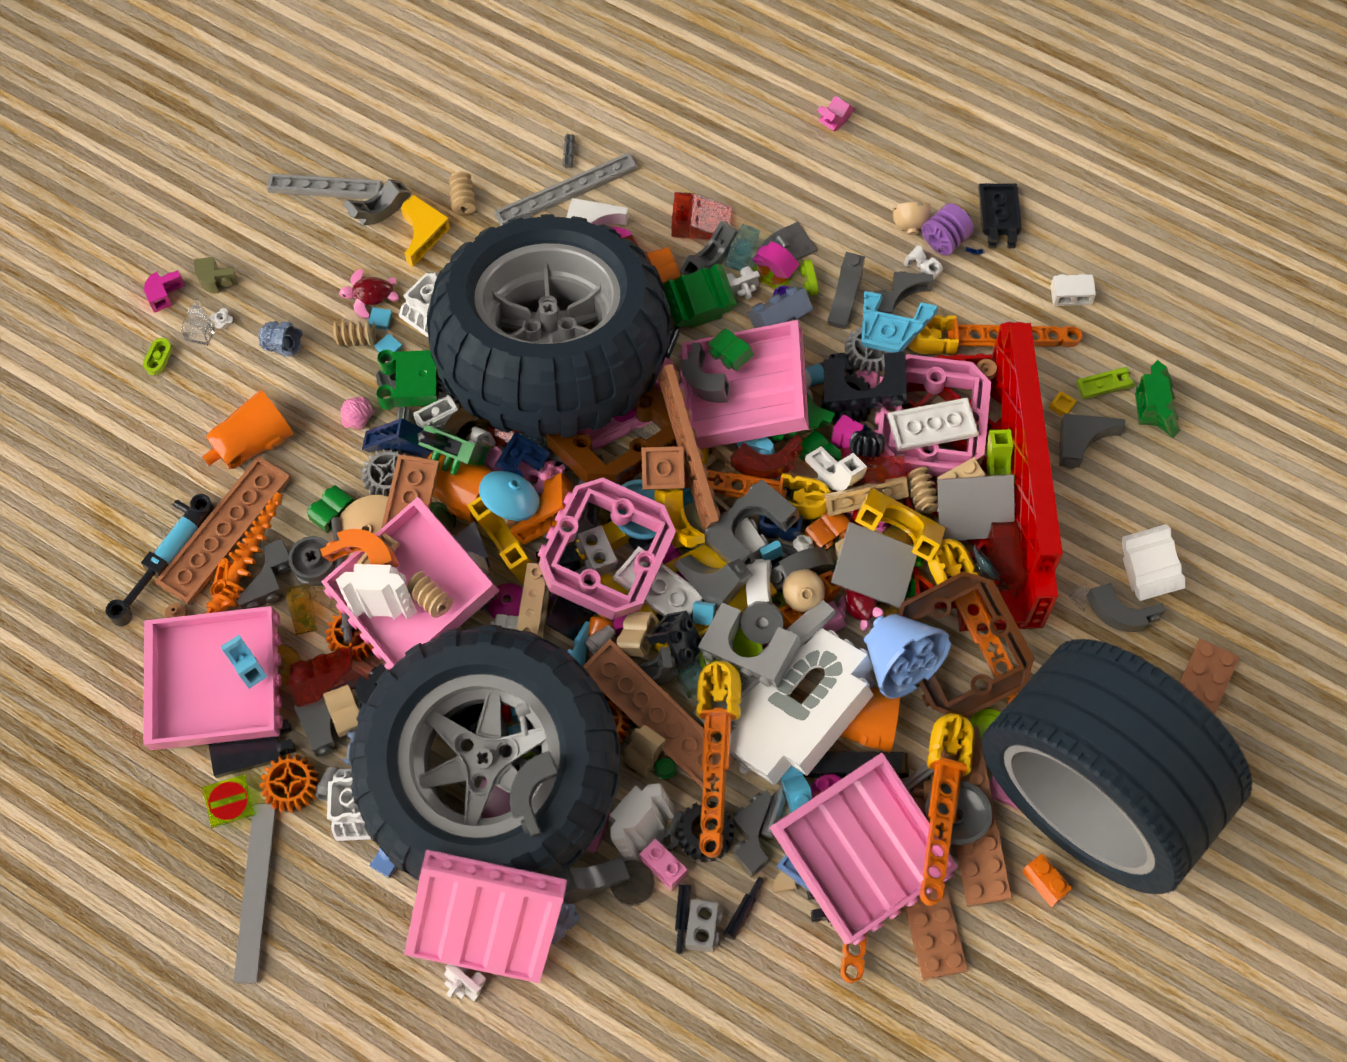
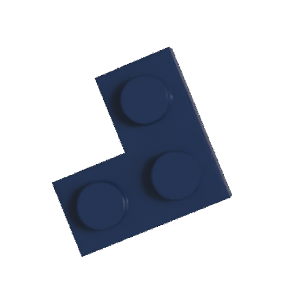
[495,431,550,473]

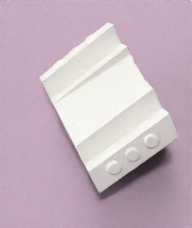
[399,273,439,337]
[1122,524,1185,601]
[336,564,417,620]
[327,769,371,841]
[608,783,675,863]

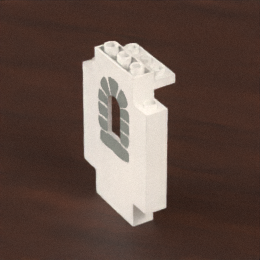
[729,628,875,786]

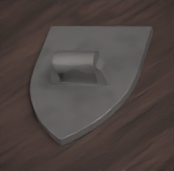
[761,222,817,260]

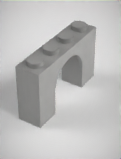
[698,603,801,688]

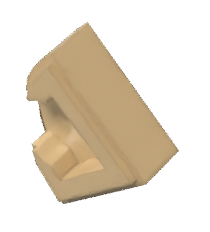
[773,871,796,894]

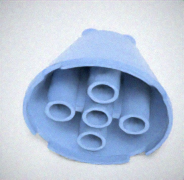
[864,614,951,699]

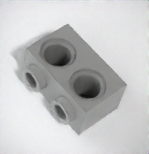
[576,525,618,576]
[685,899,722,953]

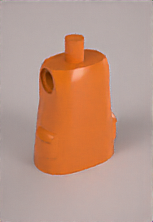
[202,390,294,469]
[427,452,494,524]
[804,687,900,753]

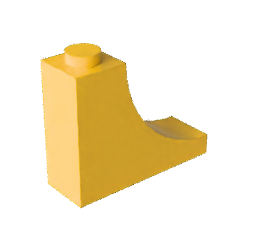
[401,195,450,267]

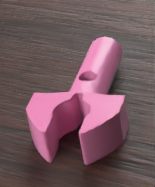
[540,460,565,481]

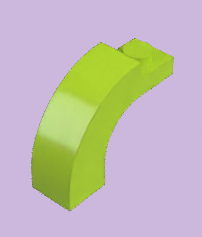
[987,429,1013,476]

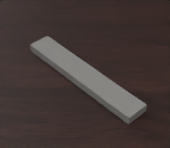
[267,173,383,199]

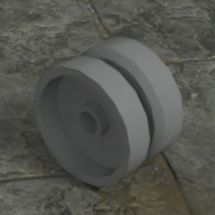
[288,536,336,589]

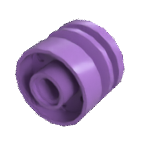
[921,203,974,256]

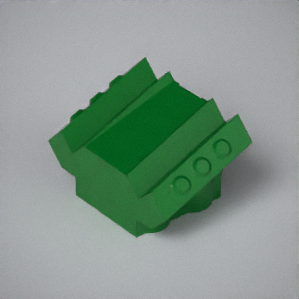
[663,264,737,329]
[1135,360,1180,438]
[767,392,835,444]

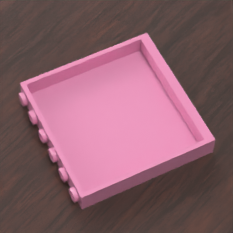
[321,497,500,670]
[144,606,283,750]

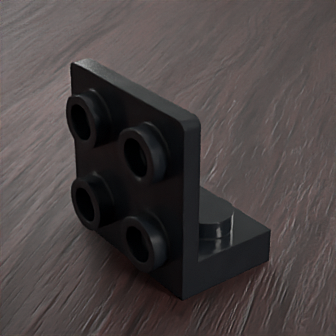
[545,595,597,641]
[646,610,702,670]

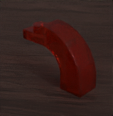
[730,435,803,479]
[840,447,906,484]

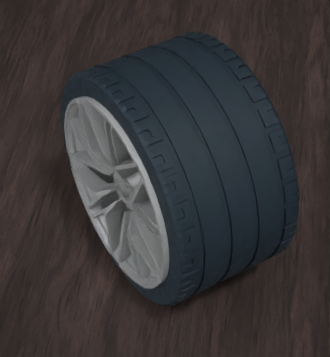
[982,639,1252,894]

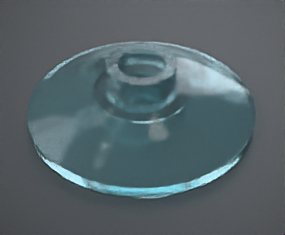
[973,546,1001,582]

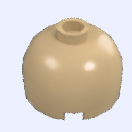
[892,202,931,235]
[782,569,825,612]

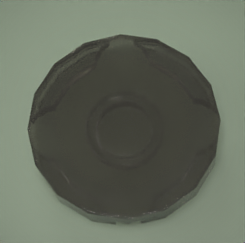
[611,860,655,906]

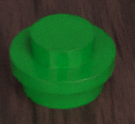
[655,758,676,780]

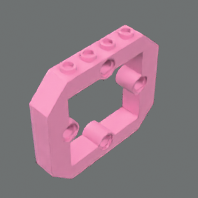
[874,354,991,476]
[537,478,676,620]

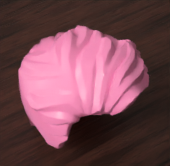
[341,396,375,430]

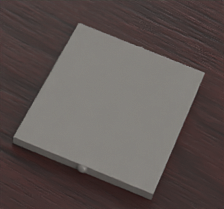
[937,474,1015,540]
[831,522,917,609]

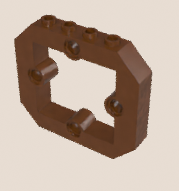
[546,386,678,485]
[898,571,1035,718]

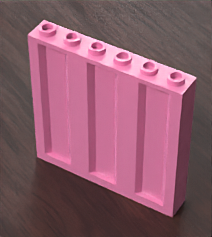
[679,320,809,449]
[769,753,958,945]
[404,850,567,983]

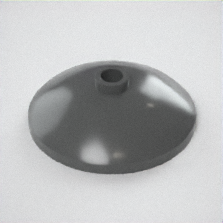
[924,781,992,845]

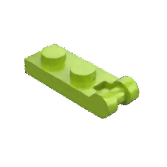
[1076,367,1136,400]

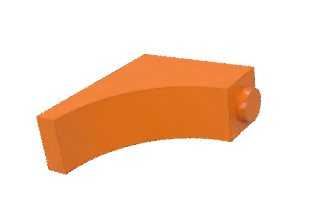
[511,472,573,545]

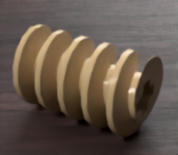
[449,171,476,215]
[333,321,376,346]
[906,467,938,514]
[406,571,453,618]

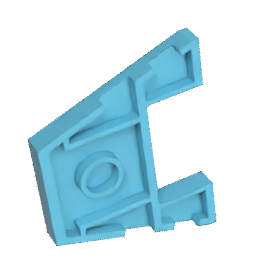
[862,291,938,353]

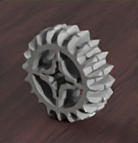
[844,327,891,374]
[361,448,409,497]

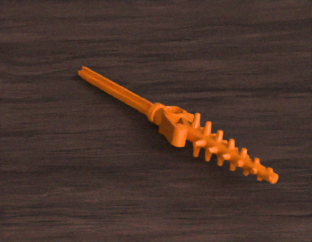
[206,492,283,614]

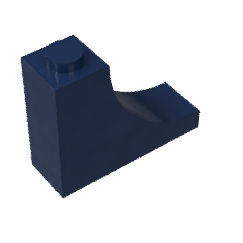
[362,418,433,459]

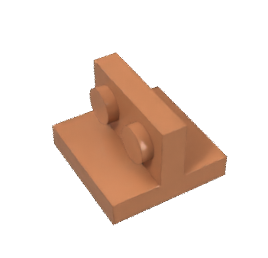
[641,446,685,490]

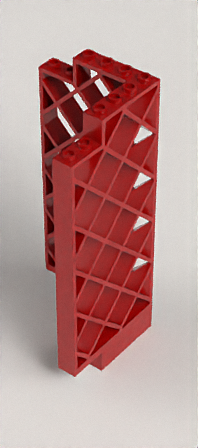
[901,322,1063,632]

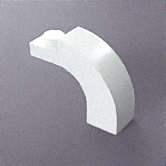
[805,446,867,491]
[746,559,772,627]

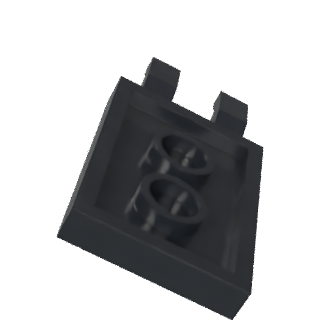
[978,183,1022,248]
[208,719,296,778]

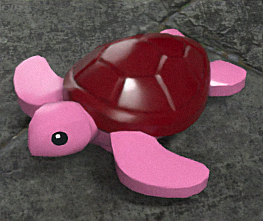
[339,269,399,319]
[837,588,884,631]

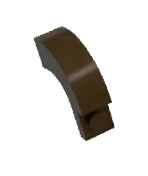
[443,407,493,438]

